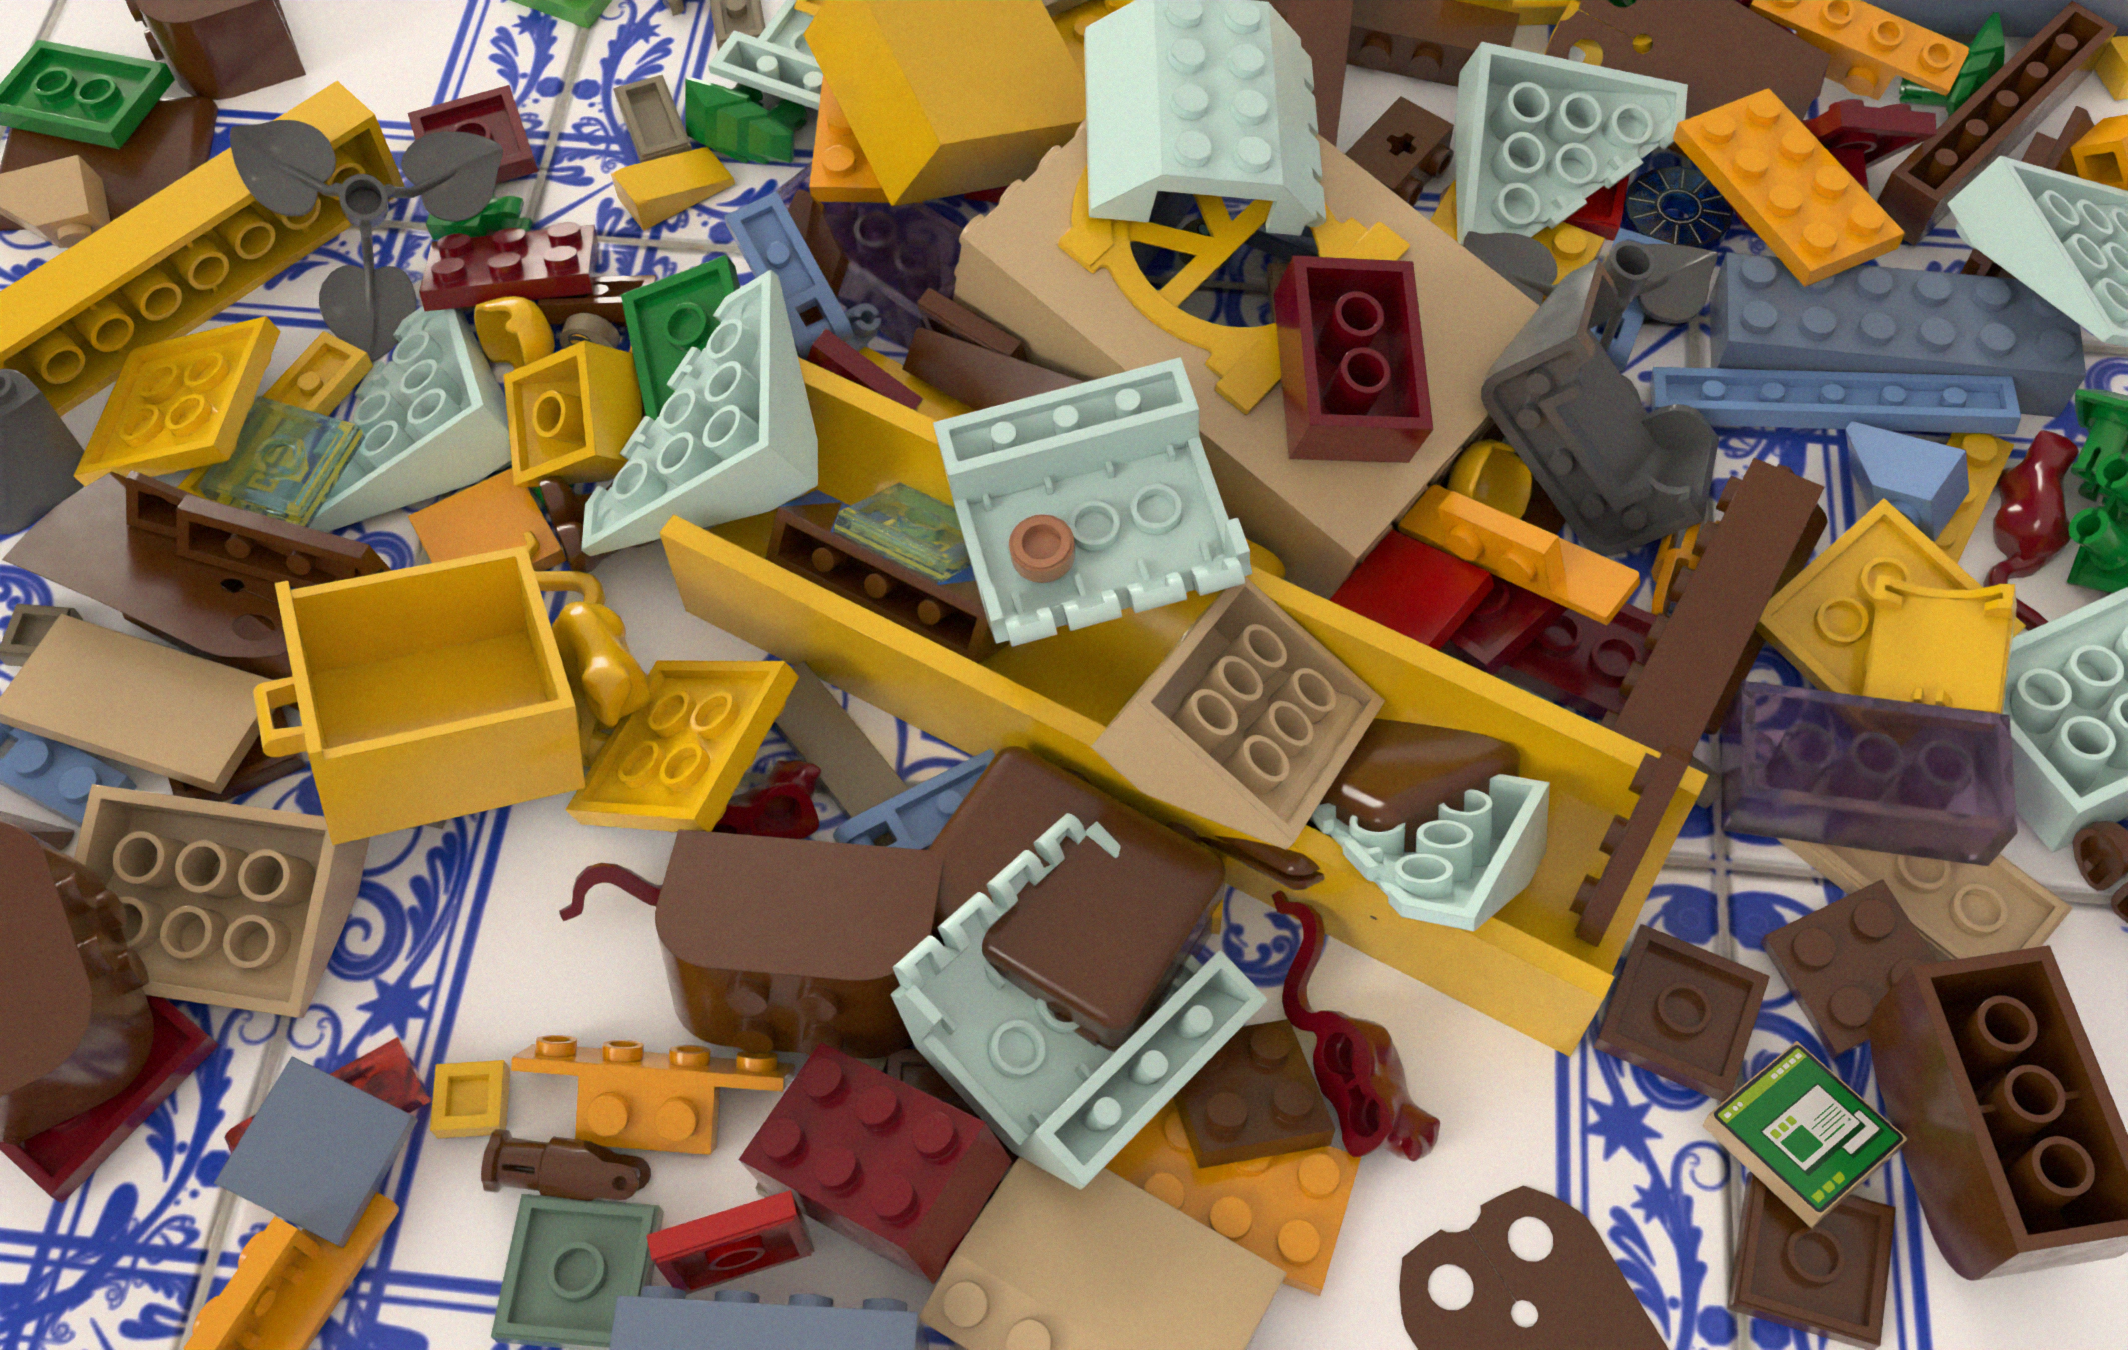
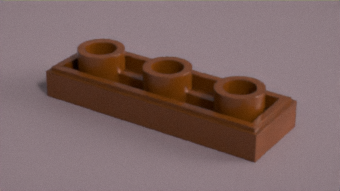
[1569,744,1693,948]

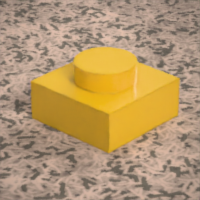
[430,1060,511,1139]

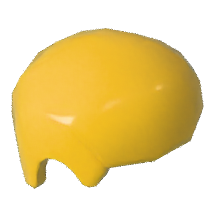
[474,296,555,370]
[1447,439,1533,519]

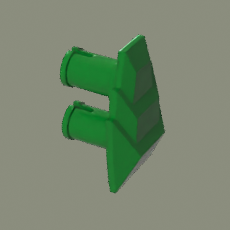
[1899,12,2005,120]
[685,77,807,165]
[2071,389,2128,505]
[2066,452,2128,594]

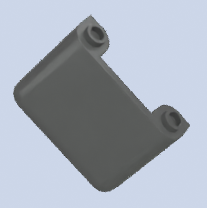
[1481,259,1719,555]
[0,369,84,535]

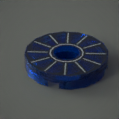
[1622,166,1734,251]

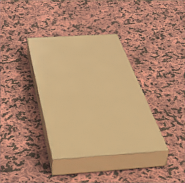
[0,614,276,794]
[1771,745,2073,962]

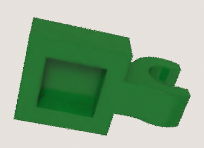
[426,193,533,240]

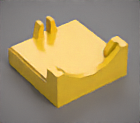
[1862,575,2017,726]

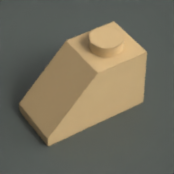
[0,155,110,249]

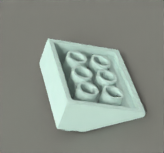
[1972,587,2128,853]

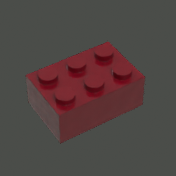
[1274,256,1434,463]
[738,1042,1012,1285]

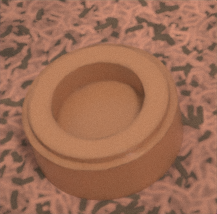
[1009,514,1076,583]

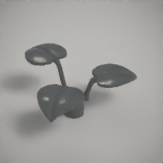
[230,120,503,362]
[1463,231,1718,402]

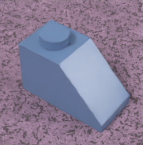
[1846,421,1969,542]

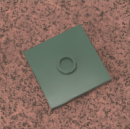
[491,1194,664,1350]

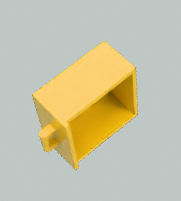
[803,0,1086,207]
[253,545,586,845]

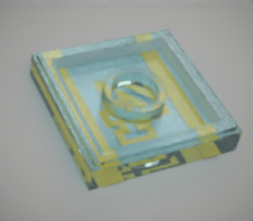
[198,396,365,528]
[834,482,971,583]

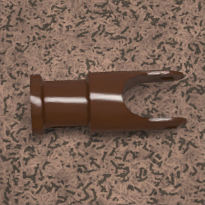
[481,1129,651,1201]

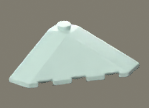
[1455,42,1688,246]
[1947,156,2128,347]
[581,269,818,556]
[285,306,512,532]
[1310,774,1550,931]

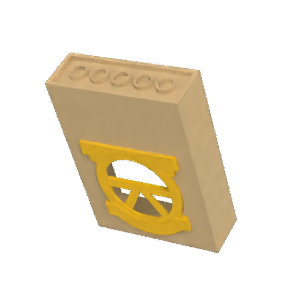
[953,118,1540,600]

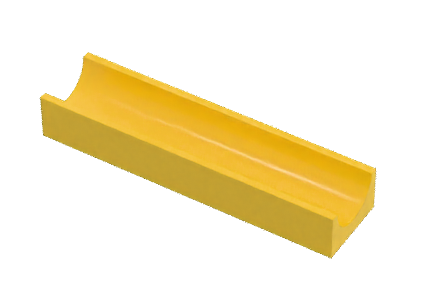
[659,357,1708,1057]

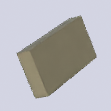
[613,74,692,163]

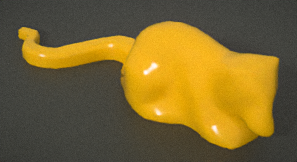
[523,531,651,727]

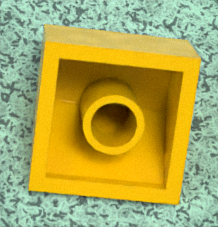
[503,340,643,488]

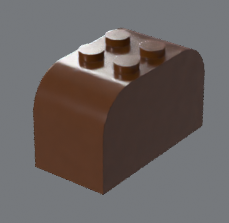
[125,0,306,100]
[0,821,154,1145]
[655,829,944,1059]
[1870,945,2128,1281]

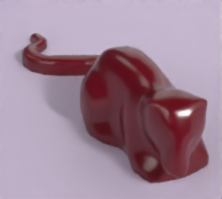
[1983,430,2079,631]
[559,760,821,922]
[1271,890,1440,1162]

